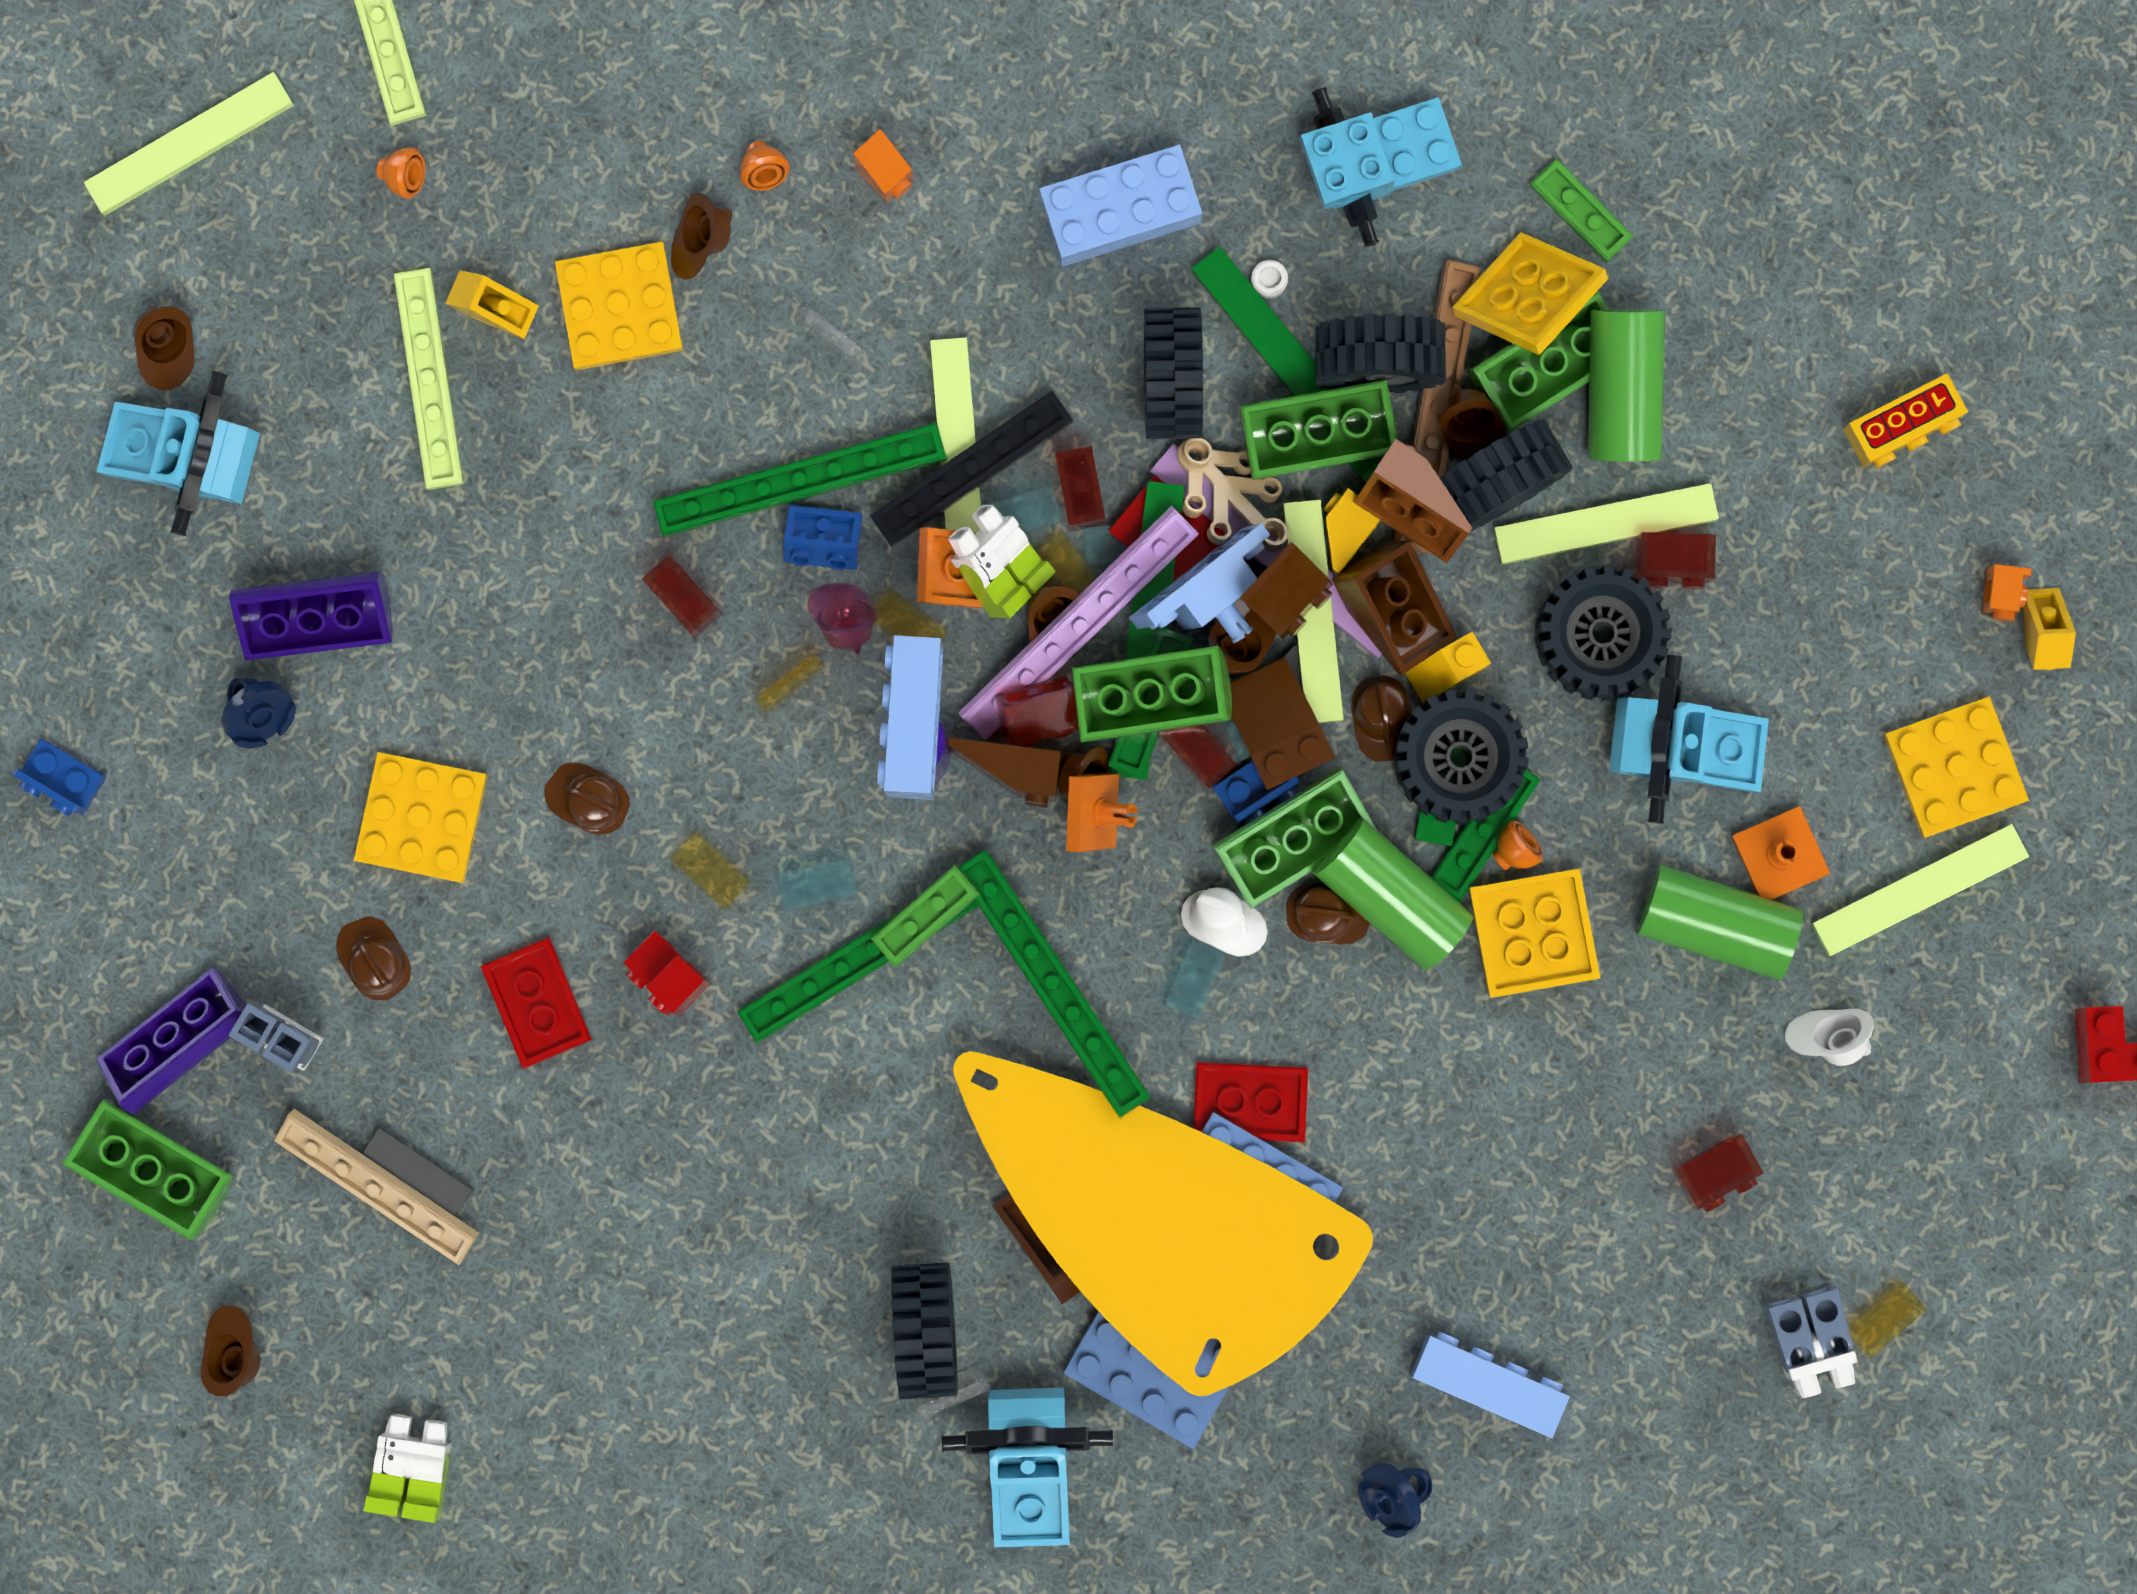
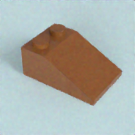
[1354,439,1472,563]

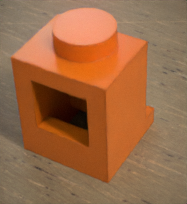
[1982,564,2032,622]

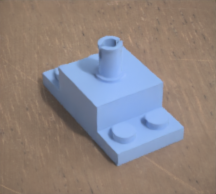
[1129,523,1270,643]

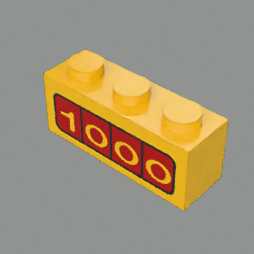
[1843,373,1968,469]

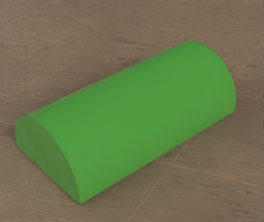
[1470,291,1609,432]
[1588,309,1666,462]
[1240,380,1398,480]
[1072,646,1232,742]
[1212,767,1377,909]
[1312,817,1473,970]
[1636,864,1803,981]
[62,1100,233,1241]

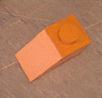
[853,129,913,202]

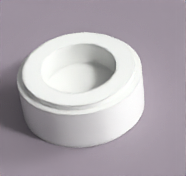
[1251,260,1288,298]

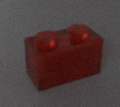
[1055,446,1106,532]
[1636,532,1716,590]
[642,554,722,639]
[995,676,1079,747]
[1158,725,1236,793]
[1671,1133,1764,1212]

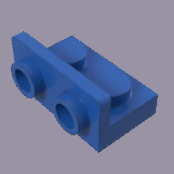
[783,505,863,570]
[12,739,107,816]
[1213,762,1300,825]

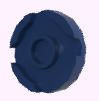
[221,678,296,749]
[1357,1462,1433,1538]

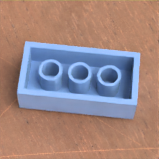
[1039,145,1202,267]
[877,635,944,800]

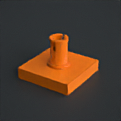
[917,527,983,609]
[1066,773,1138,852]
[1730,806,1831,899]

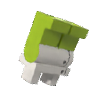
[948,505,1056,618]
[363,1414,452,1523]

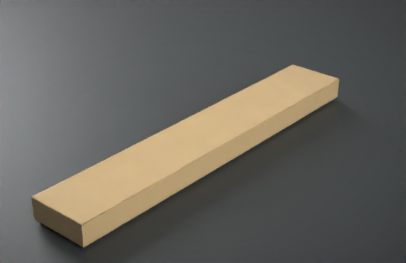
[274,1109,479,1265]

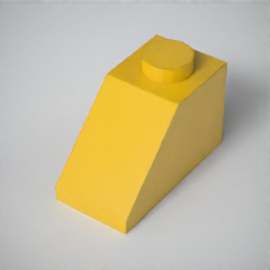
[445,270,539,339]
[1324,488,1381,575]
[2023,588,2076,670]
[1405,631,1491,704]

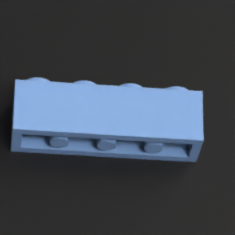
[1410,1331,1570,1438]

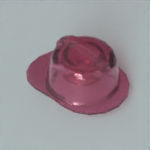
[807,583,878,655]

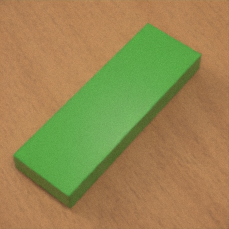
[1529,158,1633,263]
[871,865,980,967]

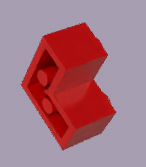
[623,931,711,1016]
[2075,1006,2137,1083]

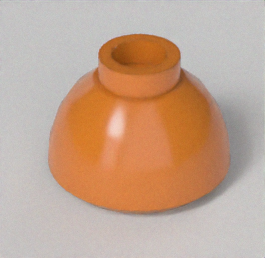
[739,141,790,191]
[377,148,426,199]
[1493,820,1543,870]

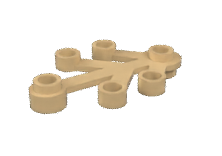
[1177,438,1288,551]

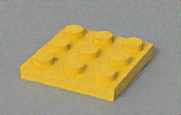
[1452,232,1609,355]
[555,242,684,371]
[1883,696,2029,839]
[354,752,488,884]
[1469,868,1600,998]

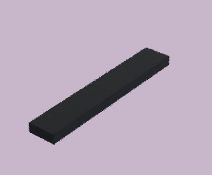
[870,391,1073,547]

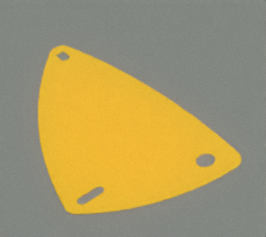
[953,1051,1373,1396]

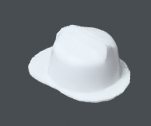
[1181,887,1267,957]
[1785,1009,1874,1066]

